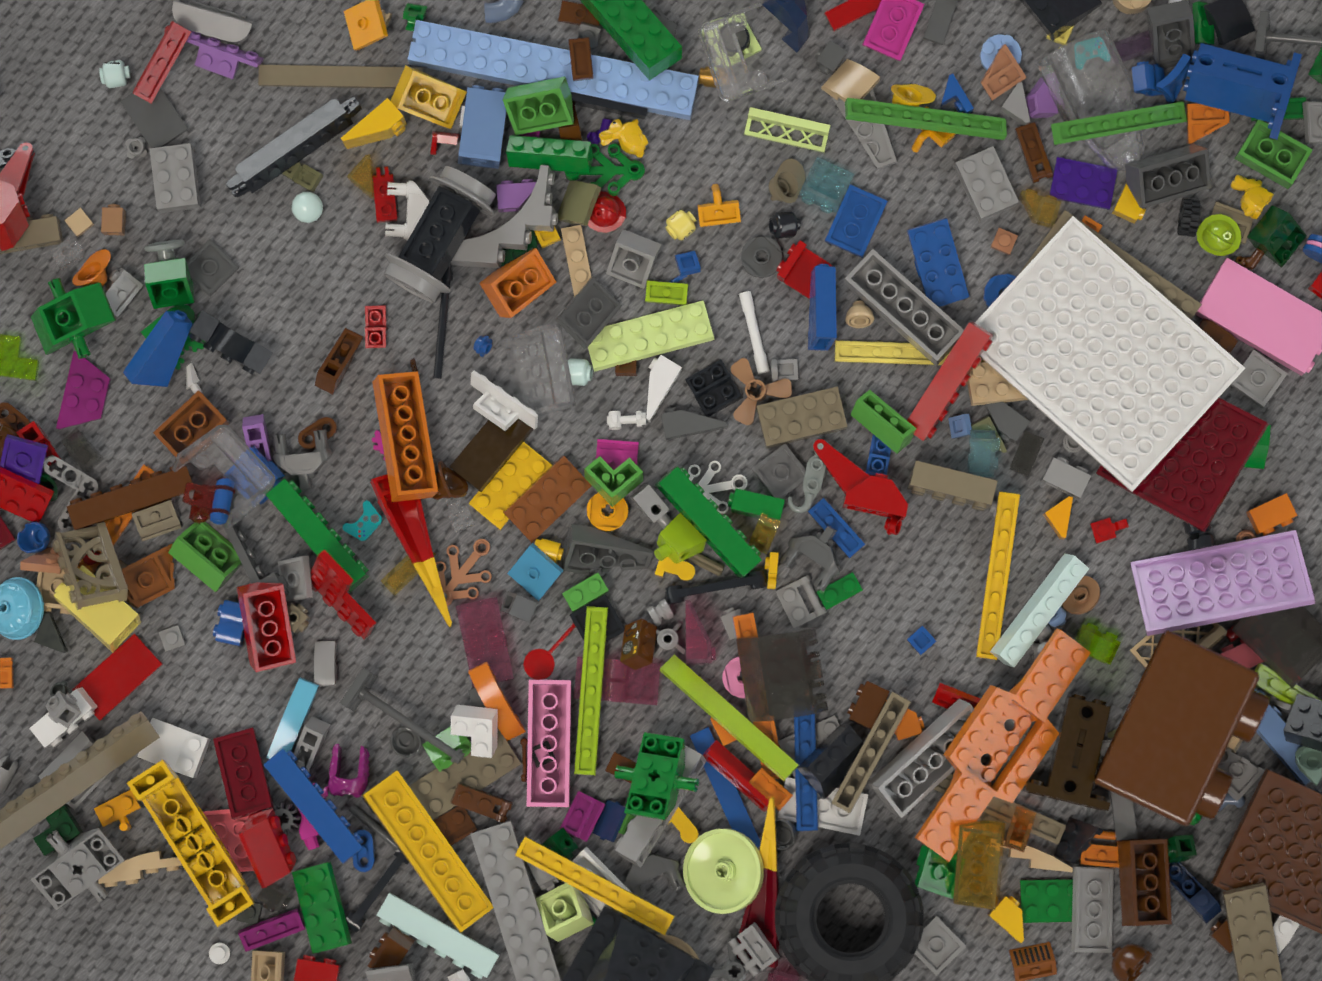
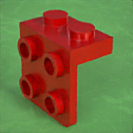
[776,240,832,299]

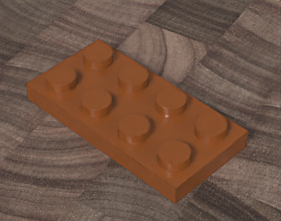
[503,455,592,543]

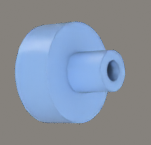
[1048,607,1066,627]

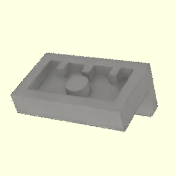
[102,267,143,317]

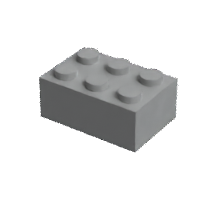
[150,143,201,213]
[954,146,1019,223]

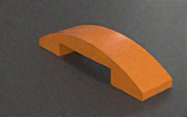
[468,662,526,741]

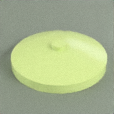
[683,829,764,914]

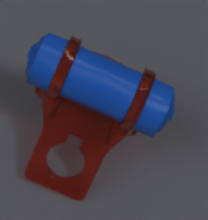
[183,478,235,525]

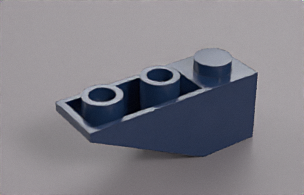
[1169,862,1222,924]

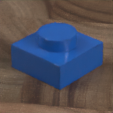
[675,251,701,277]
[907,626,936,655]

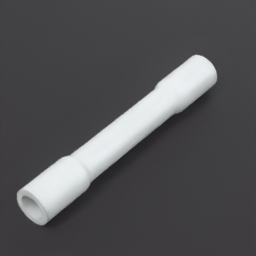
[739,291,770,374]

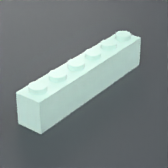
[990,553,1089,667]
[377,893,500,979]

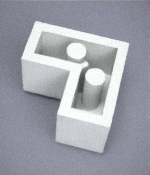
[451,705,498,758]

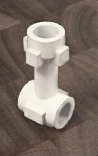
[607,411,646,430]

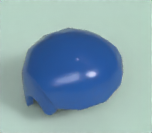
[17,521,51,553]

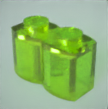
[1074,623,1121,665]

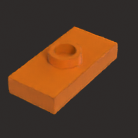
[749,767,793,812]

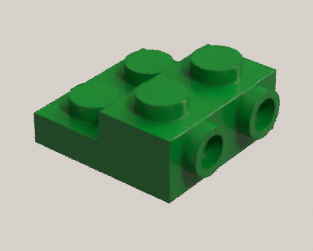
[915,845,965,899]

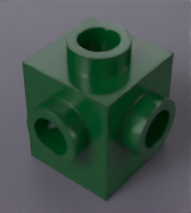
[541,828,578,860]

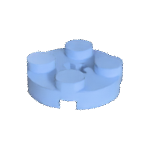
[980,34,1022,70]

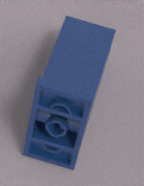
[1183,43,1302,140]

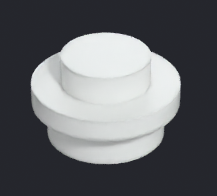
[209,943,230,964]

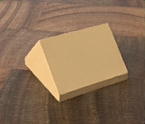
[251,951,285,981]

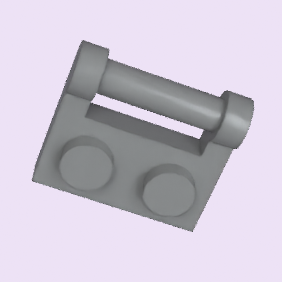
[775,575,827,629]

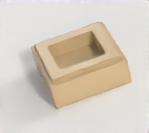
[64,208,94,237]

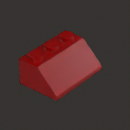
[238,808,296,888]

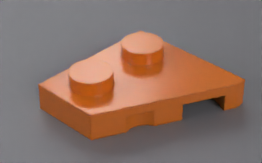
[1186,103,1229,144]

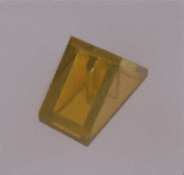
[347,154,374,199]

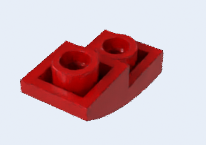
[365,305,387,348]

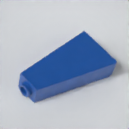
[808,264,837,351]
[123,310,193,387]

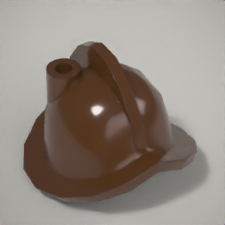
[432,461,468,500]

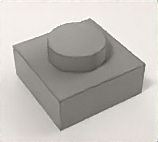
[159,625,186,652]

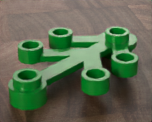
[565,144,645,196]

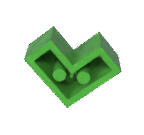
[584,456,643,507]

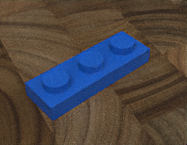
[808,498,865,559]

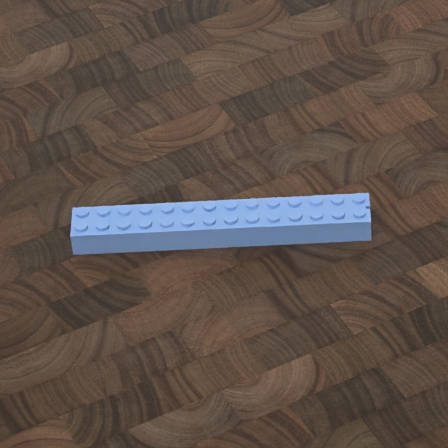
[408,20,699,120]

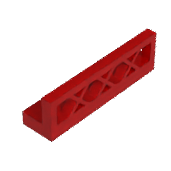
[703,740,769,812]

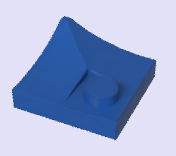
[1156,53,1191,103]

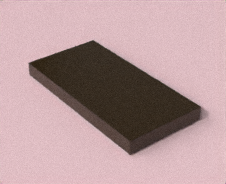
[449,418,534,492]

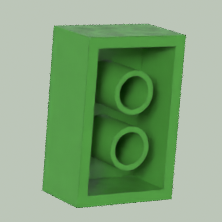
[1234,119,1313,189]

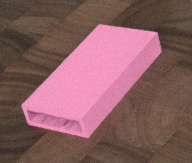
[1195,258,1322,376]

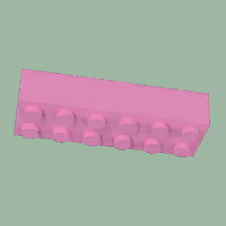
[527,680,572,807]

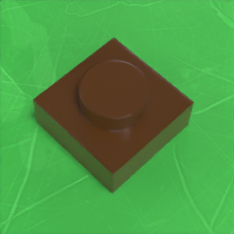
[615,360,637,376]

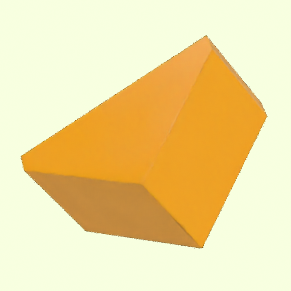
[1043,496,1073,540]

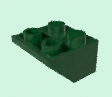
[1247,205,1307,268]

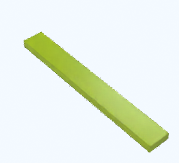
[574,606,608,776]
[660,654,799,781]

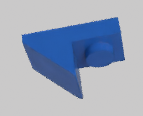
[940,73,974,114]

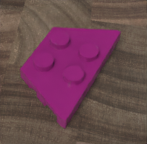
[56,351,111,430]

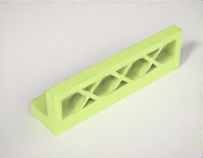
[744,107,830,153]

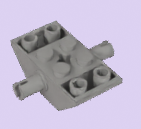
[30,828,125,910]

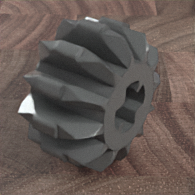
[273,801,302,836]

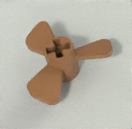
[731,358,792,425]

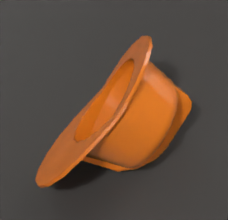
[72,249,111,287]

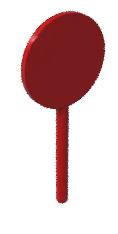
[523,623,576,680]

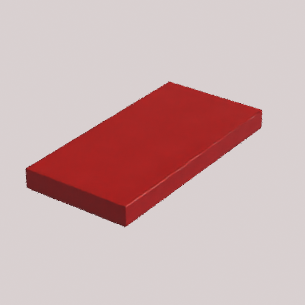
[72,633,163,721]

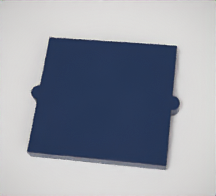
[592,800,626,843]

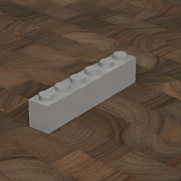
[615,745,706,868]

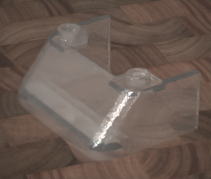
[698,2,788,101]
[172,425,275,529]

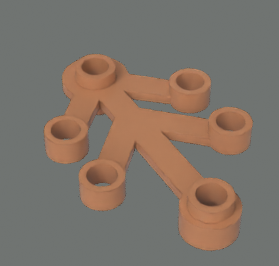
[433,539,492,606]

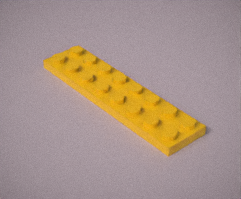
[362,770,493,933]

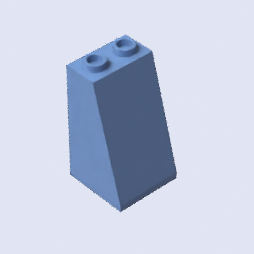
[458,85,506,169]

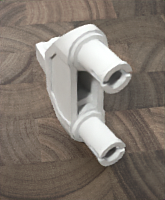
[385,181,429,240]

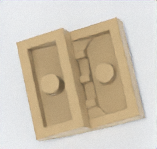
[821,59,880,102]

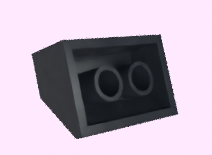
[797,725,863,800]

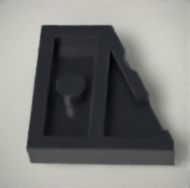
[1054,817,1103,864]

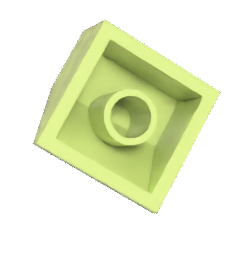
[536,883,594,942]

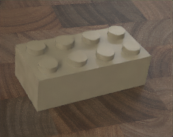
[756,386,847,448]
[907,461,998,511]

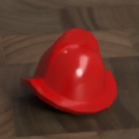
[588,191,626,233]

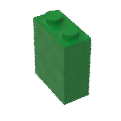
[727,488,785,523]

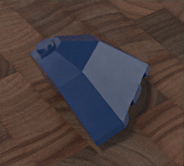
[762,0,809,53]

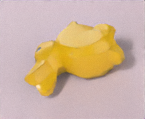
[599,119,648,158]
[1231,175,1274,219]

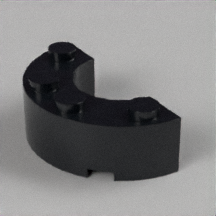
[189,310,273,375]

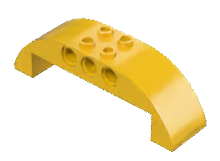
[127,760,254,927]

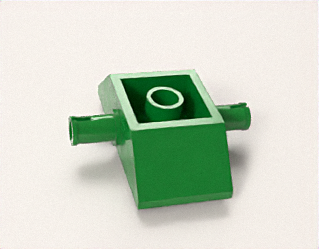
[31,278,116,359]
[615,732,699,820]

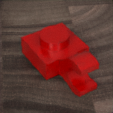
[1090,518,1129,544]

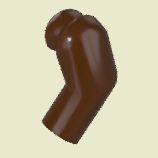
[1235,248,1265,270]

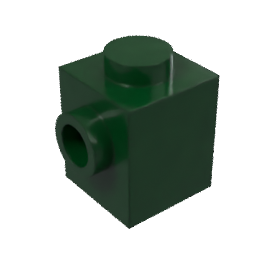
[1167,835,1197,863]

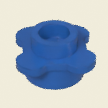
[473,335,492,357]

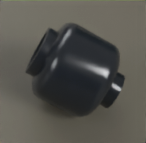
[769,211,801,239]

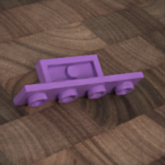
[186,31,264,79]

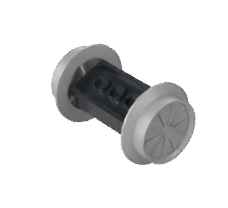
[384,166,496,303]

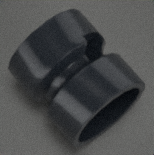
[1183,522,1216,551]

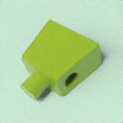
[654,513,707,564]

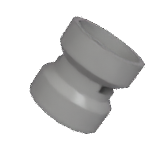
[647,599,674,626]

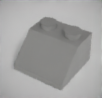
[606,229,661,289]

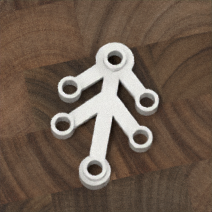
[688,461,747,514]

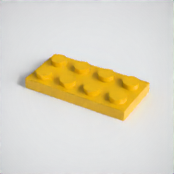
[468,442,552,530]

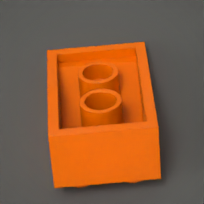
[479,248,556,318]

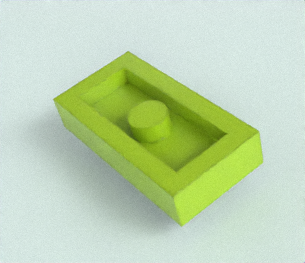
[645,281,688,305]

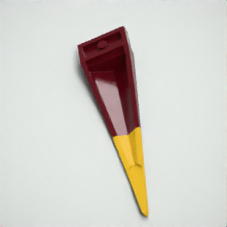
[737,797,780,968]

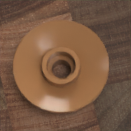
[1062,576,1100,615]

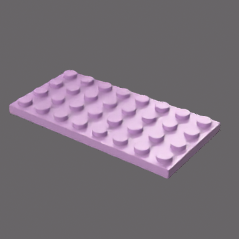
[1130,530,1315,636]

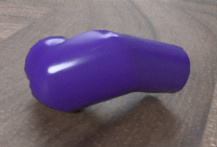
[587,119,612,145]

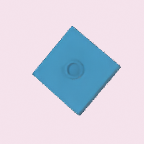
[507,543,564,601]

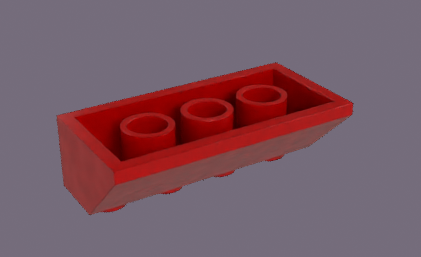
[237,582,296,672]

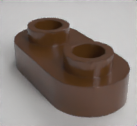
[0,402,31,431]
[298,417,337,450]

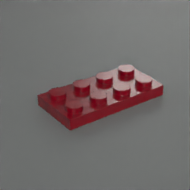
[213,727,274,820]

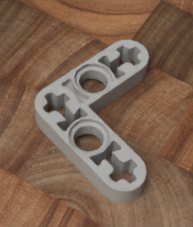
[43,456,98,532]

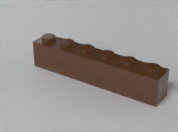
[66,464,195,530]

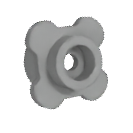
[125,137,147,159]

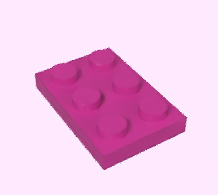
[862,0,924,61]

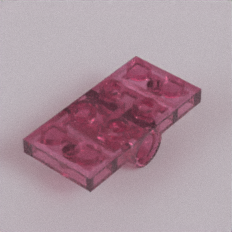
[456,597,514,688]
[574,657,661,706]

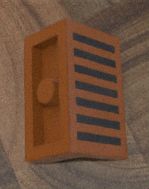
[1009,942,1057,981]

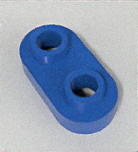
[353,830,375,872]

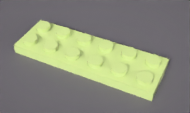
[588,300,714,372]

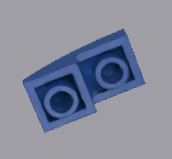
[865,434,891,475]

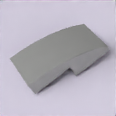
[314,641,338,687]

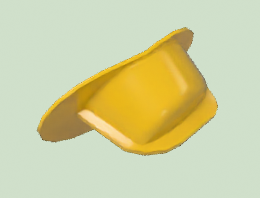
[891,84,936,107]

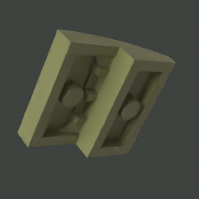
[558,181,601,226]

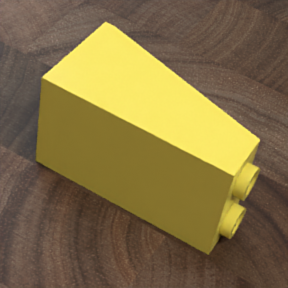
[54,565,141,653]

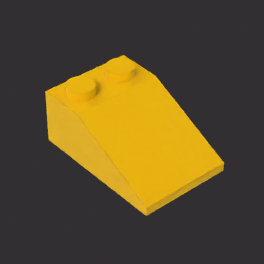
[391,65,467,130]
[341,98,407,149]

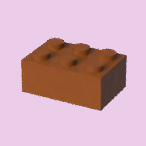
[153,390,230,465]

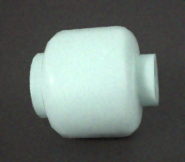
[99,60,131,88]
[562,358,593,386]

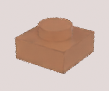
[991,228,1018,255]

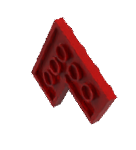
[310,550,376,640]

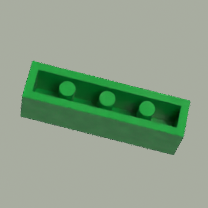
[506,135,593,174]

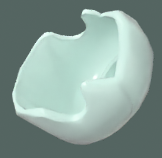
[291,191,323,223]

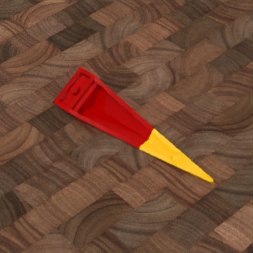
[370,474,452,627]

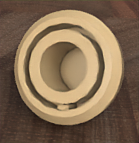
[845,301,874,328]

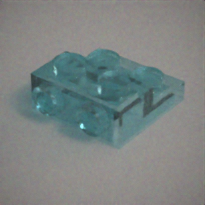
[799,157,854,214]

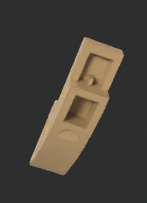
[98,851,182,887]

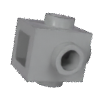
[45,691,81,728]

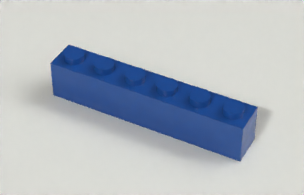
[263,749,364,864]

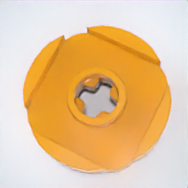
[587,493,628,532]

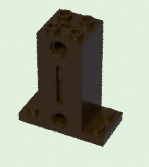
[1023,694,1111,811]

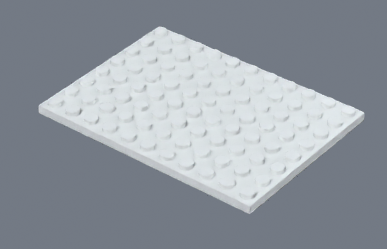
[975,216,1245,492]

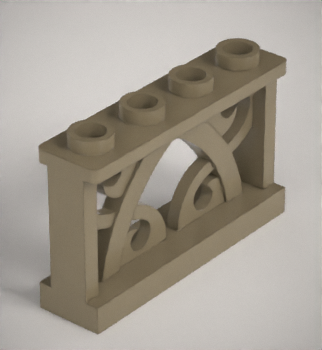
[52,522,128,610]

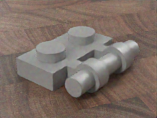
[728,923,780,977]

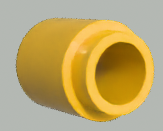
[535,538,564,563]

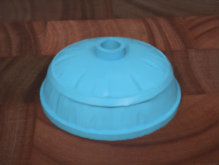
[0,577,44,640]

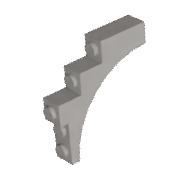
[451,165,558,268]

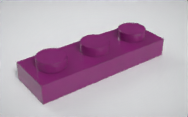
[238,908,305,952]

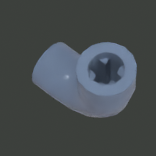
[484,0,524,23]

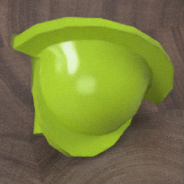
[1197,214,1241,256]

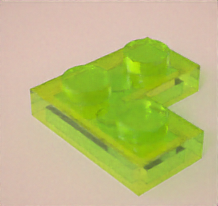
[0,334,39,381]

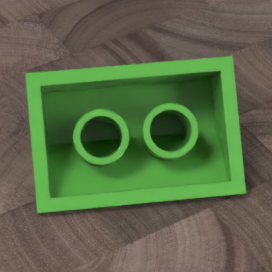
[502,76,574,135]
[168,518,242,592]

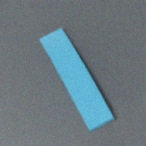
[266,677,319,759]

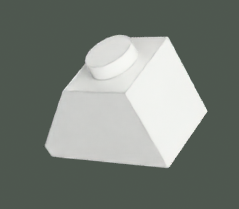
[1272,914,1300,955]

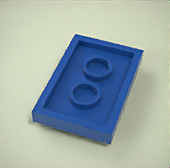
[825,185,888,258]

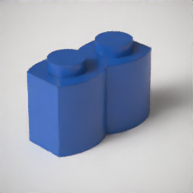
[1131,61,1165,96]
[213,600,245,647]

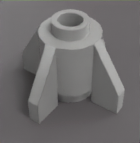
[654,622,686,658]

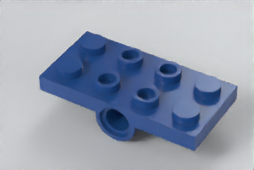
[907,218,969,307]

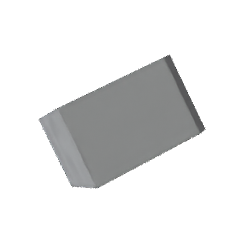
[1000,82,1030,126]

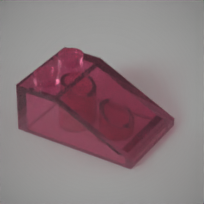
[685,600,716,665]

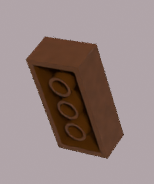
[1118,839,1172,926]

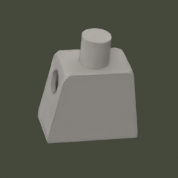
[630,483,672,529]

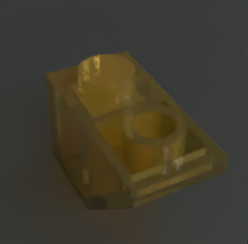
[1019,189,1061,229]

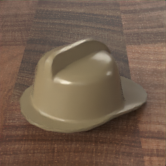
[768,159,805,204]

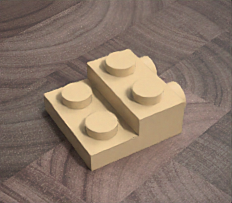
[36,569,71,615]

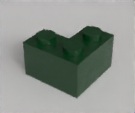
[33,804,83,856]

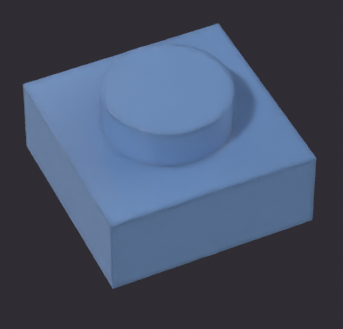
[948,414,973,438]

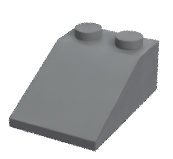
[366,963,415,981]

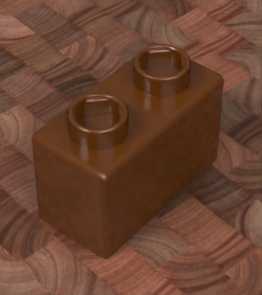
[1094,630,1270,826]

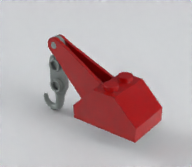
[788,439,908,521]

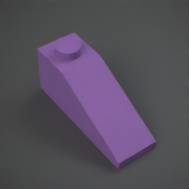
[242,414,272,461]

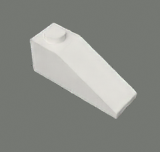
[646,355,682,422]

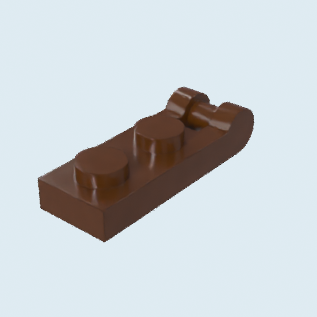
[1015,122,1053,183]
[450,782,513,823]

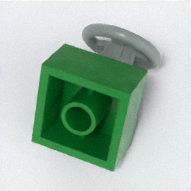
[144,239,194,309]

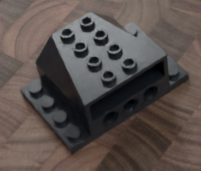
[563,906,715,981]

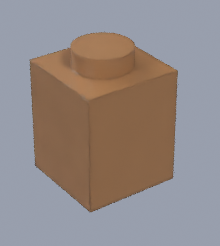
[101,204,126,236]

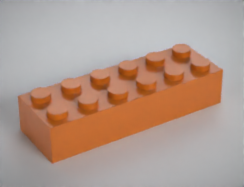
[372,371,438,502]

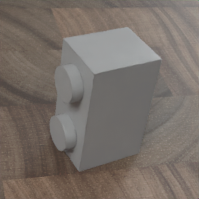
[1041,456,1091,500]

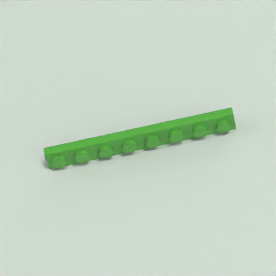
[845,98,1007,140]
[1051,101,1187,145]

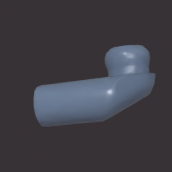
[1219,793,1245,812]

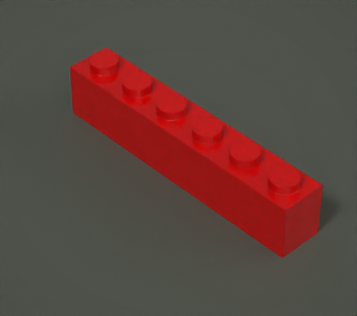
[907,321,993,441]

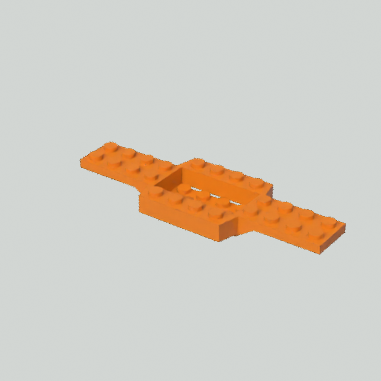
[915,628,1091,862]

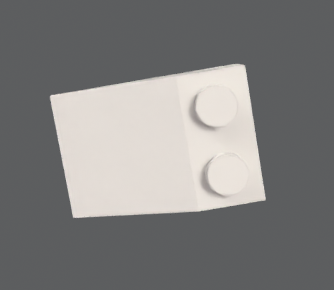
[137,718,211,778]

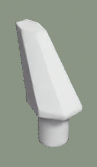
[186,363,203,394]

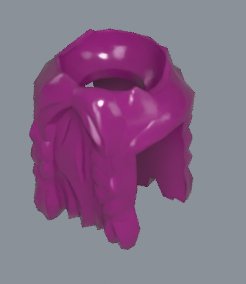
[328,744,370,798]

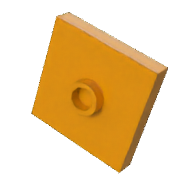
[344,0,388,50]

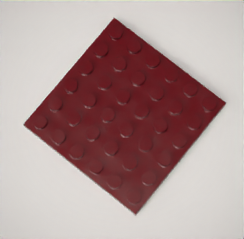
[1096,398,1268,532]

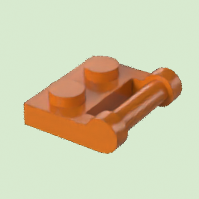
[1079,831,1119,868]

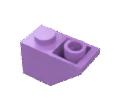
[1025,72,1060,118]
[496,179,536,213]

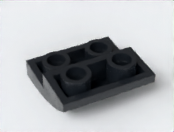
[1204,0,1255,45]
[685,359,742,417]

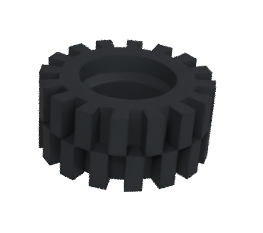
[1177,198,1201,237]

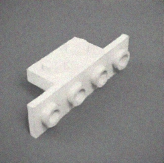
[471,371,538,431]

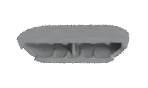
[172,0,252,42]

